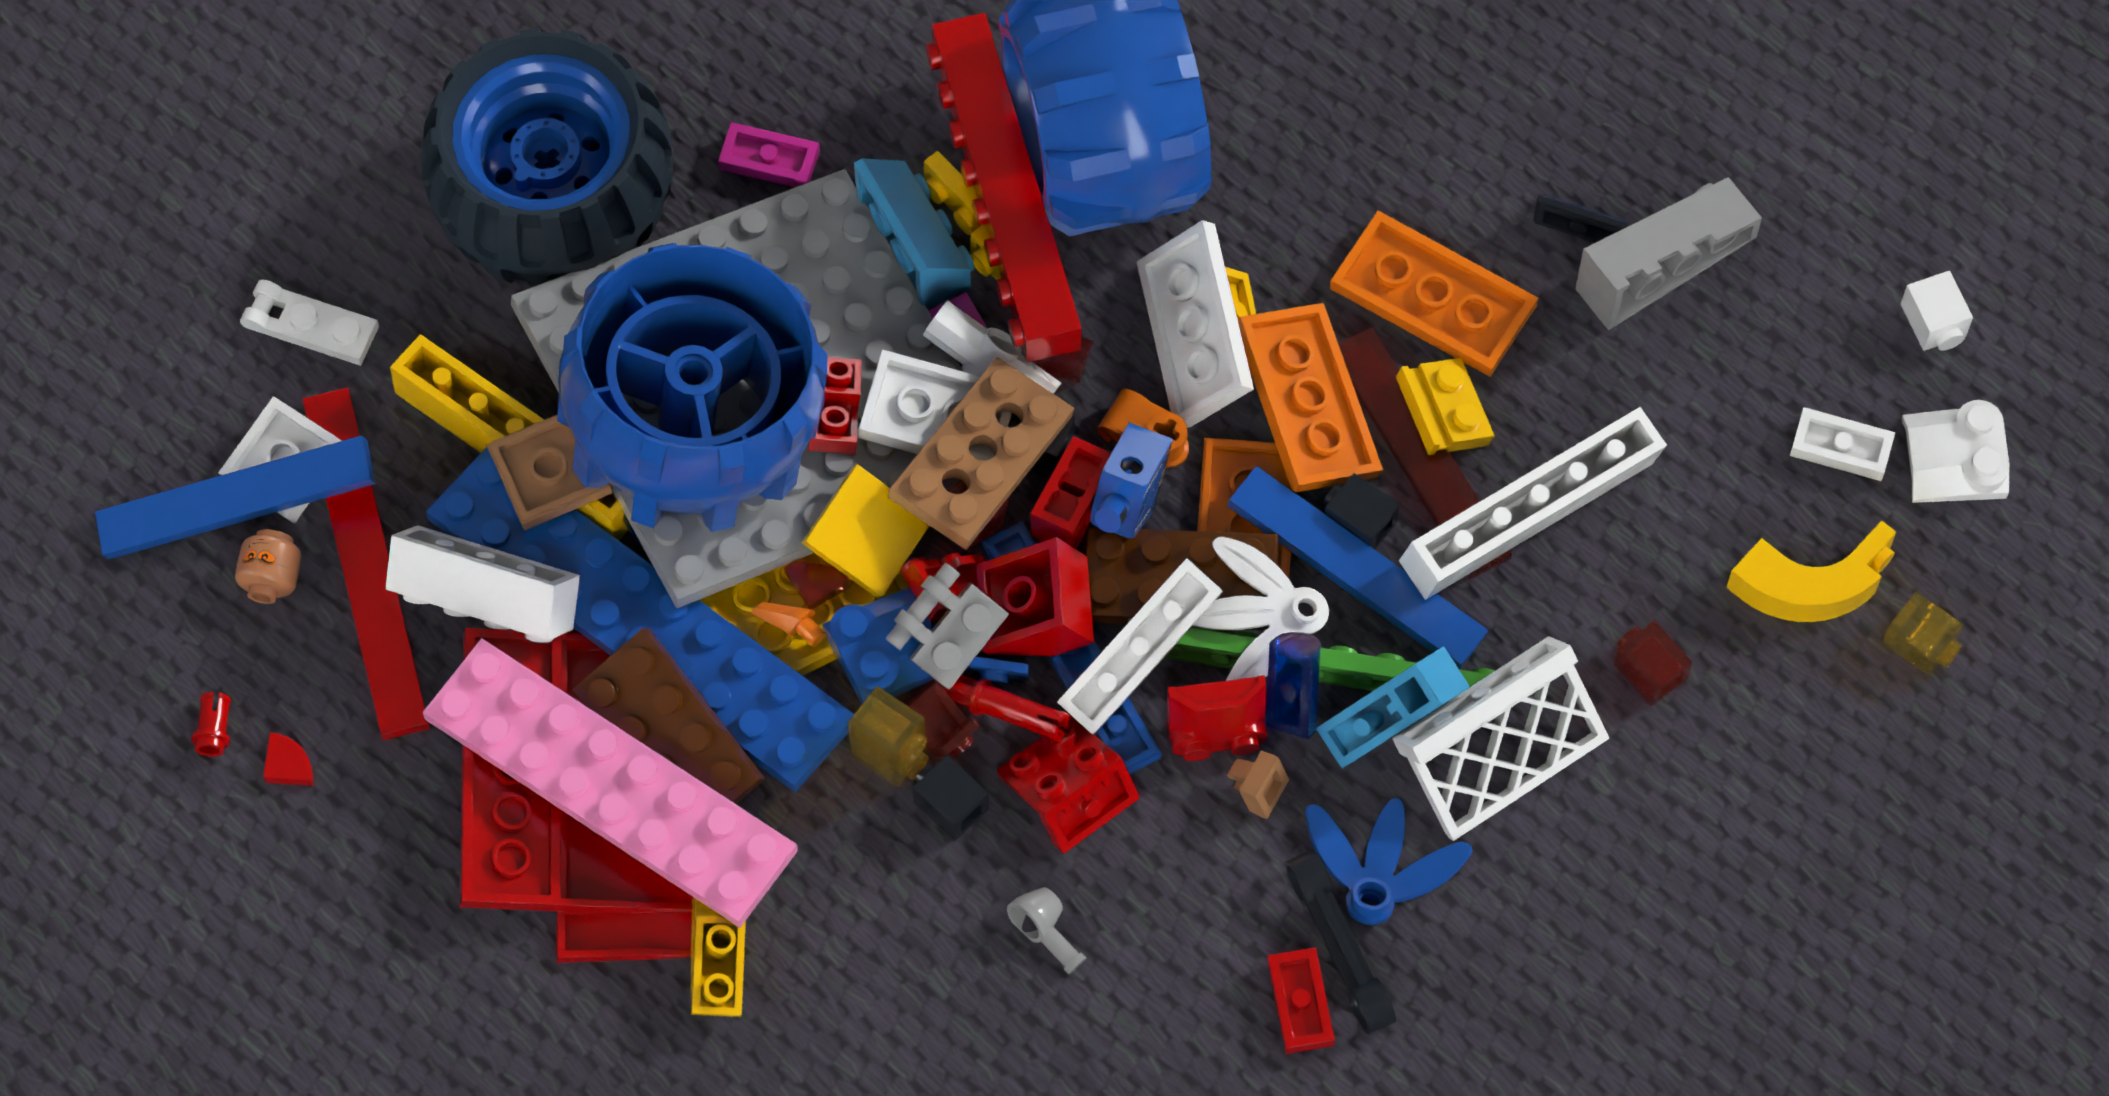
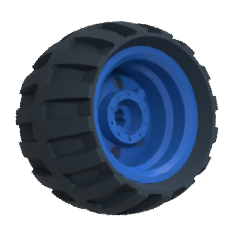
[420,28,673,287]

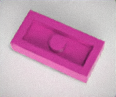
[718,122,820,188]

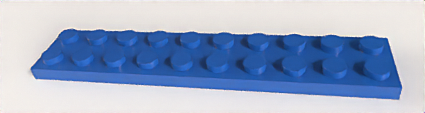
[426,447,857,793]

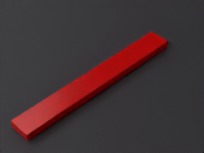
[302,387,430,740]

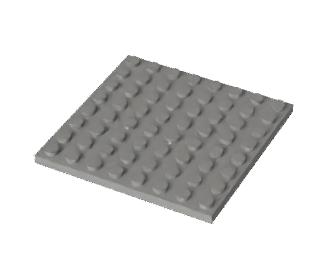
[511,169,968,609]

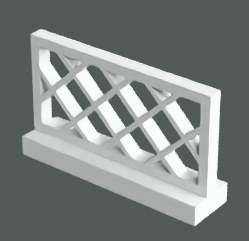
[1392,636,1610,841]

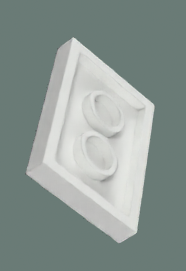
[858,349,1012,461]

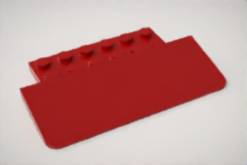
[460,628,693,963]

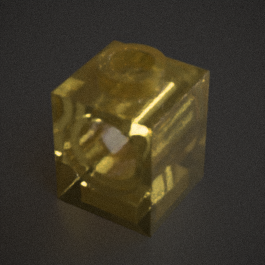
[1882,592,1964,676]

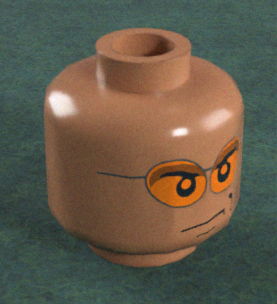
[234,529,302,604]

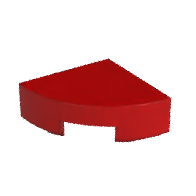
[263,732,314,786]

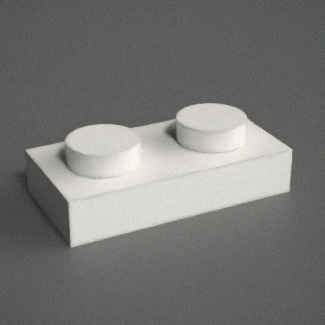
[1790,407,1895,481]

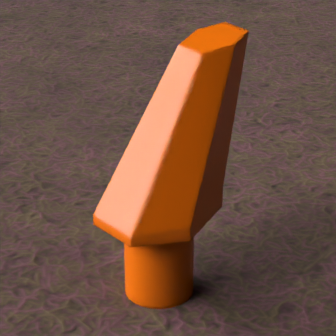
[750,602,826,647]

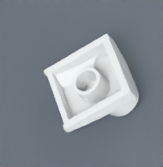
[1902,400,2009,503]

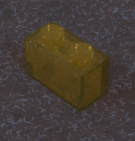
[848,686,929,788]

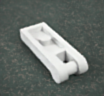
[240,280,379,366]

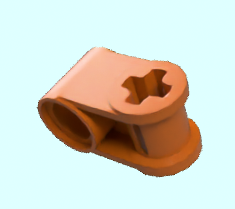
[1097,389,1189,469]

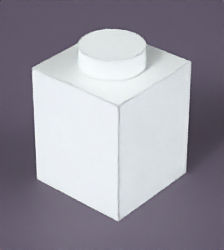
[1901,270,1973,351]

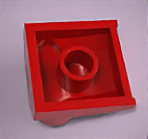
[1166,675,1268,761]

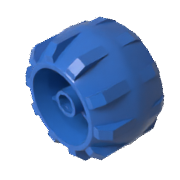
[999,0,1212,236]
[557,243,828,532]

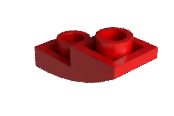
[808,357,862,455]

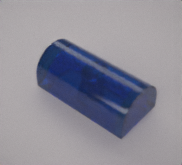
[1266,632,1321,739]

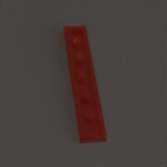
[1338,328,1512,579]

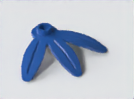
[1305,798,1473,925]

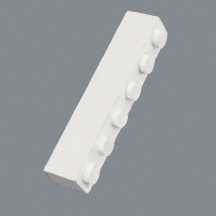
[1399,407,1667,600]

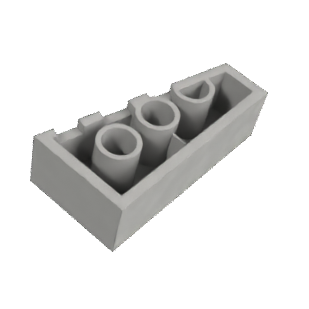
[1575,177,1762,330]

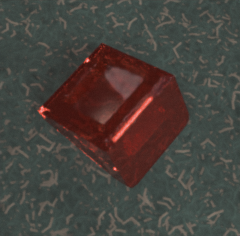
[1035,337,1094,383]

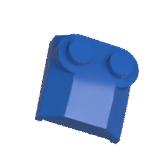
[822,588,934,711]

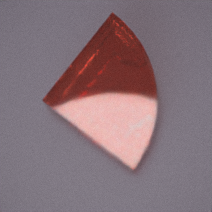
[784,561,851,610]

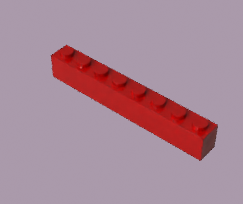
[925,13,1082,363]

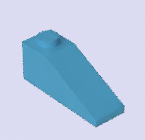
[1316,646,1470,768]

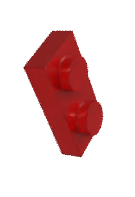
[1267,947,1335,1054]

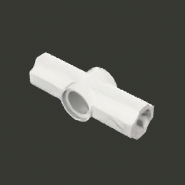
[923,300,1061,394]

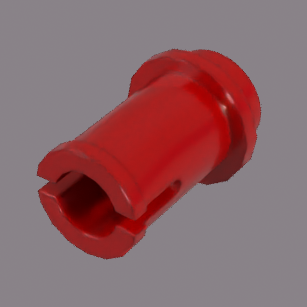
[191,692,232,757]

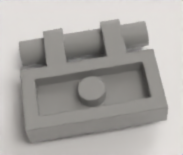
[885,563,1009,690]

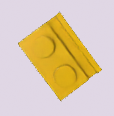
[1396,358,1494,455]

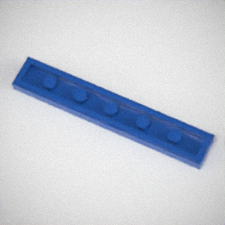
[95,435,376,559]
[1227,466,1488,669]
[981,521,1162,774]

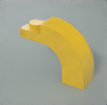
[1726,520,1896,622]

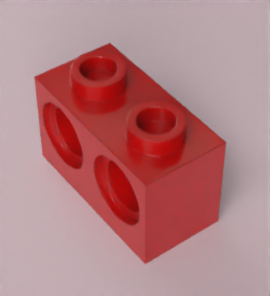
[1030,436,1111,550]

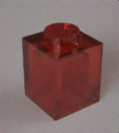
[1614,621,1693,706]

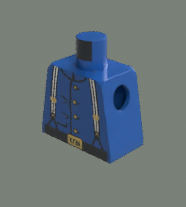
[1089,422,1173,538]

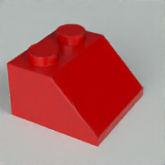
[976,537,1094,656]

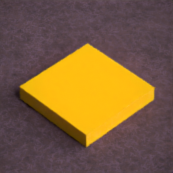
[801,464,930,598]

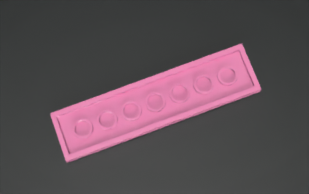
[423,638,798,928]

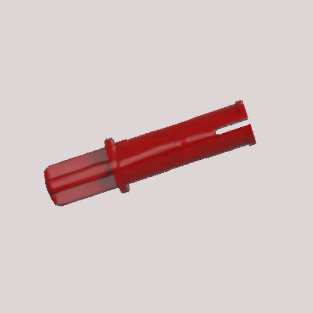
[934,675,1070,742]

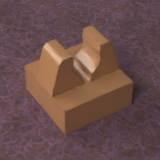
[1227,750,1289,819]

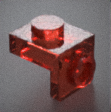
[897,681,980,758]

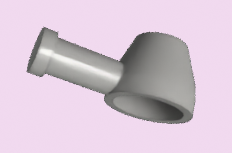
[1007,887,1087,975]

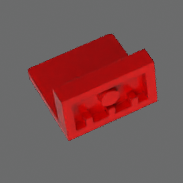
[996,717,1140,854]

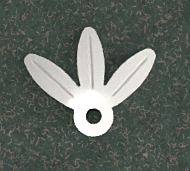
[1193,537,1329,681]

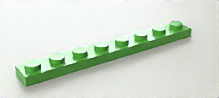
[1128,618,1495,701]

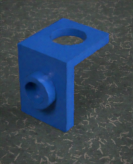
[965,657,1030,685]

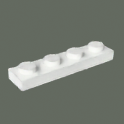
[1057,558,1223,735]

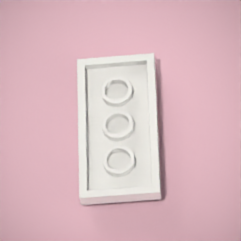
[1137,220,1254,428]

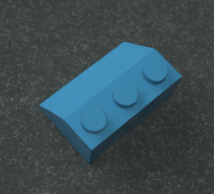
[854,159,975,310]

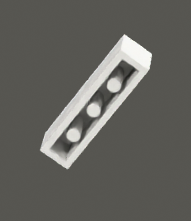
[385,525,580,643]

